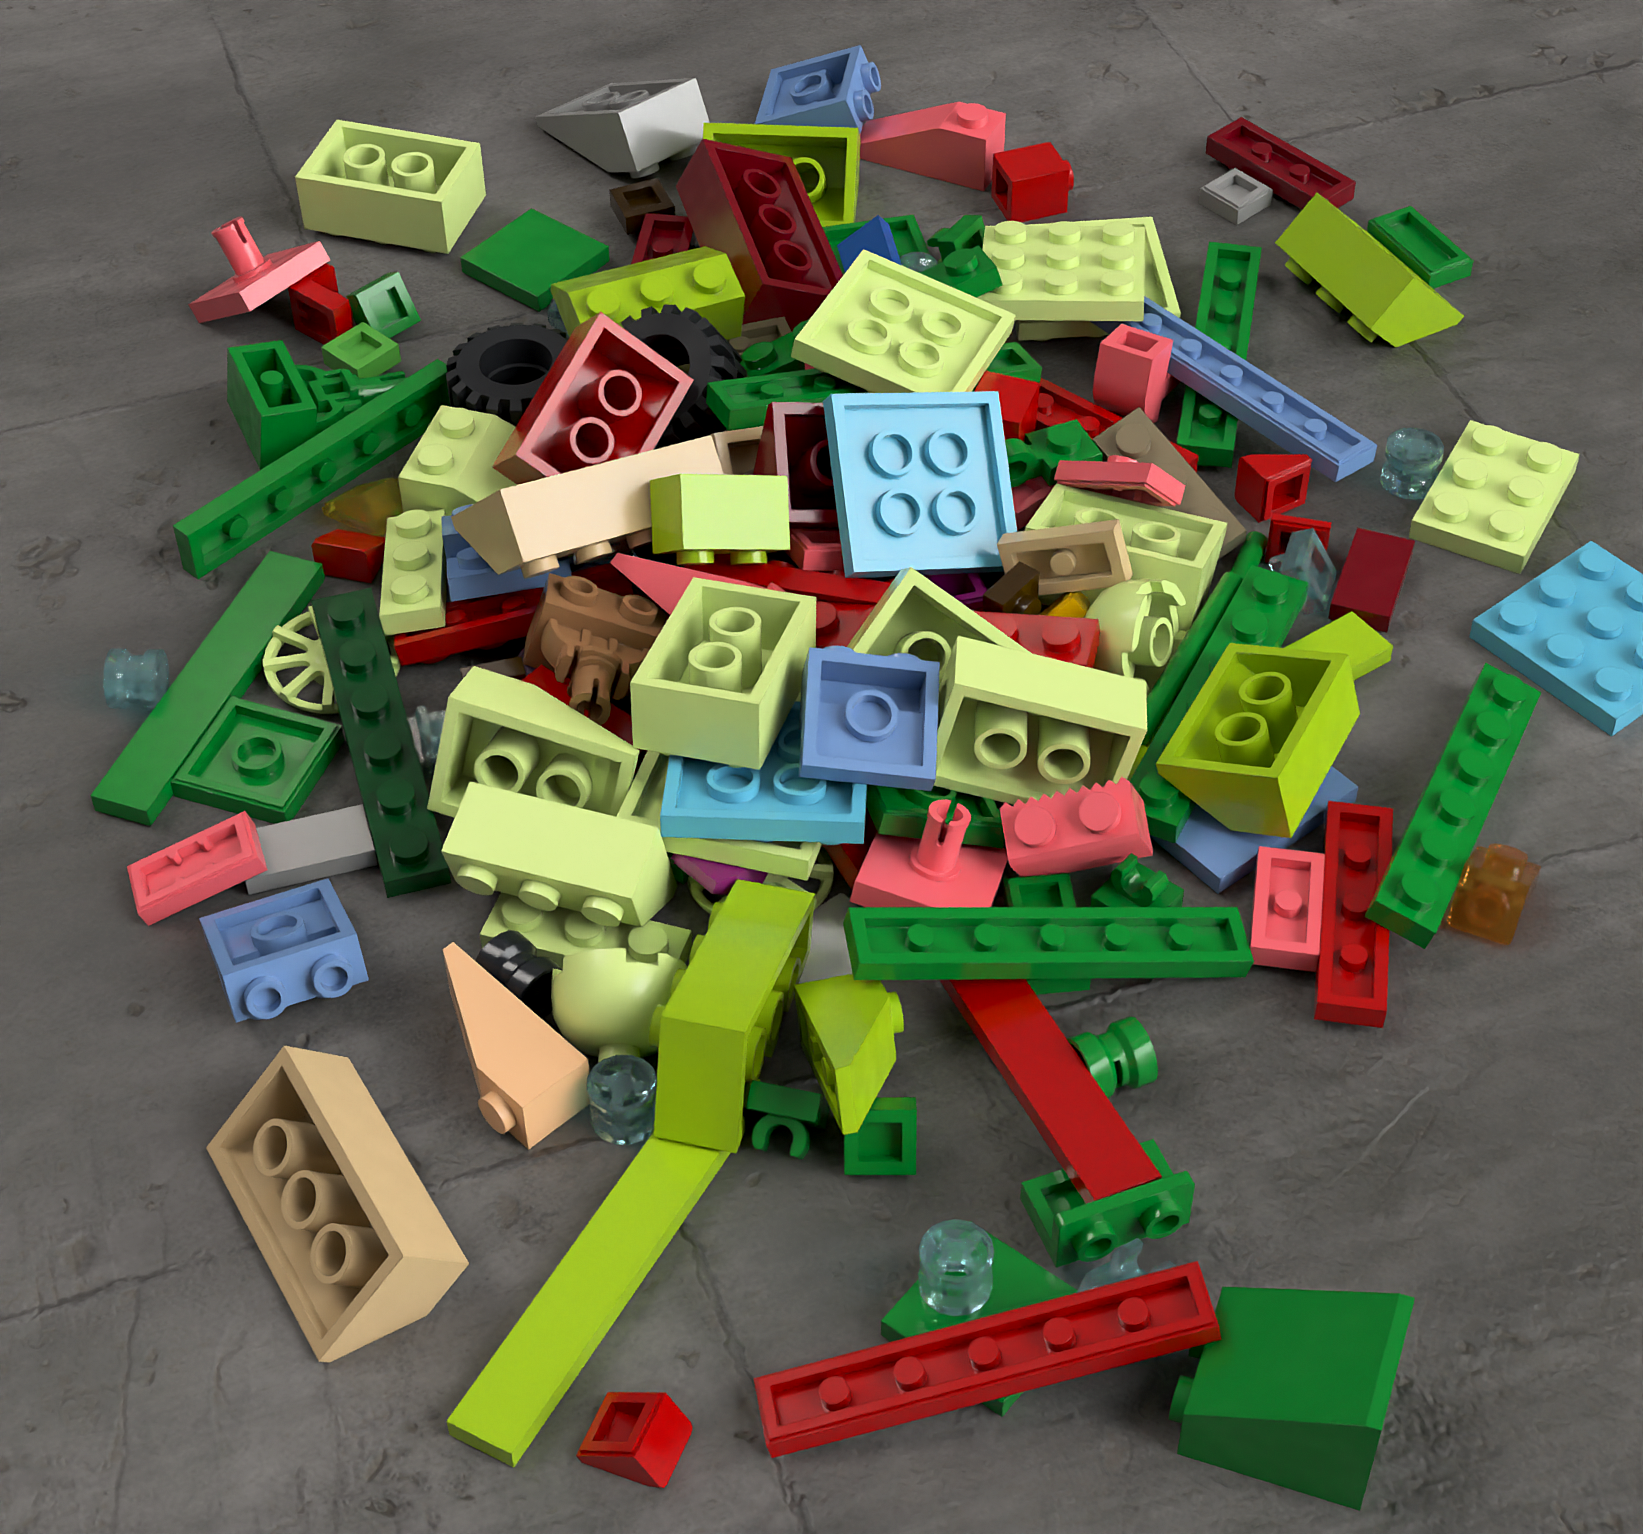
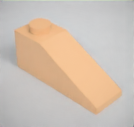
[443,942,593,1150]

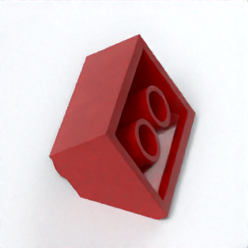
[492,312,694,485]

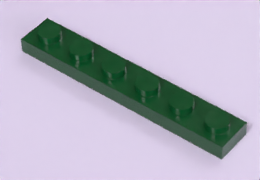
[311,588,451,898]

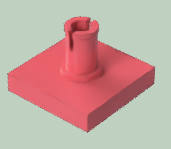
[188,216,330,323]
[849,799,1008,907]

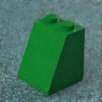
[1169,1287,1415,1511]

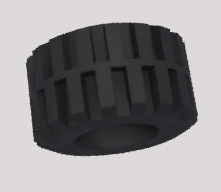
[620,304,748,450]
[446,322,569,427]

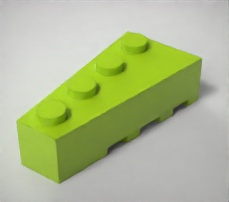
[649,879,815,1153]

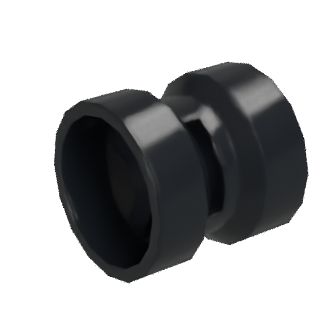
[475,930,563,1019]

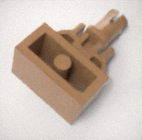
[523,573,666,726]

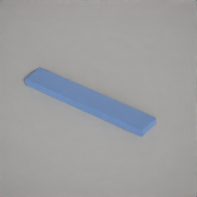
[1090,296,1377,482]

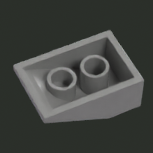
[535,78,710,178]

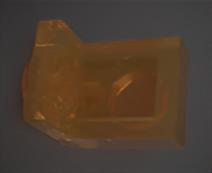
[1447,844,1542,945]

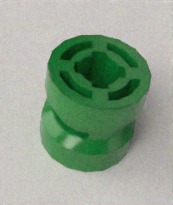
[1067,1016,1158,1099]

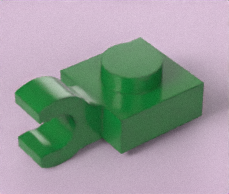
[1005,419,1103,488]

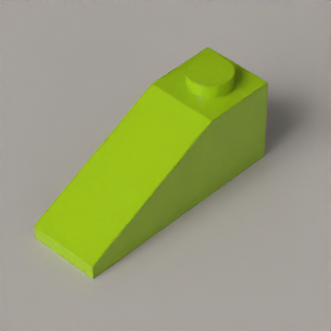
[794,974,904,1135]

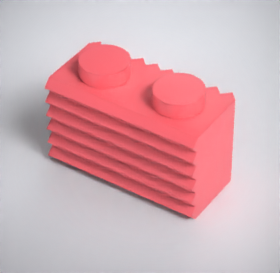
[1000,777,1153,877]

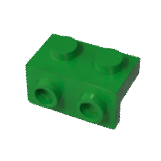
[1020,1139,1195,1268]

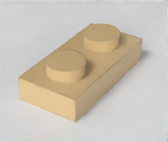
[997,519,1133,596]

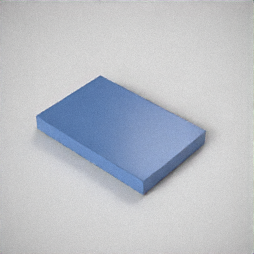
[1150,766,1358,894]

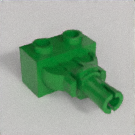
[227,340,407,470]

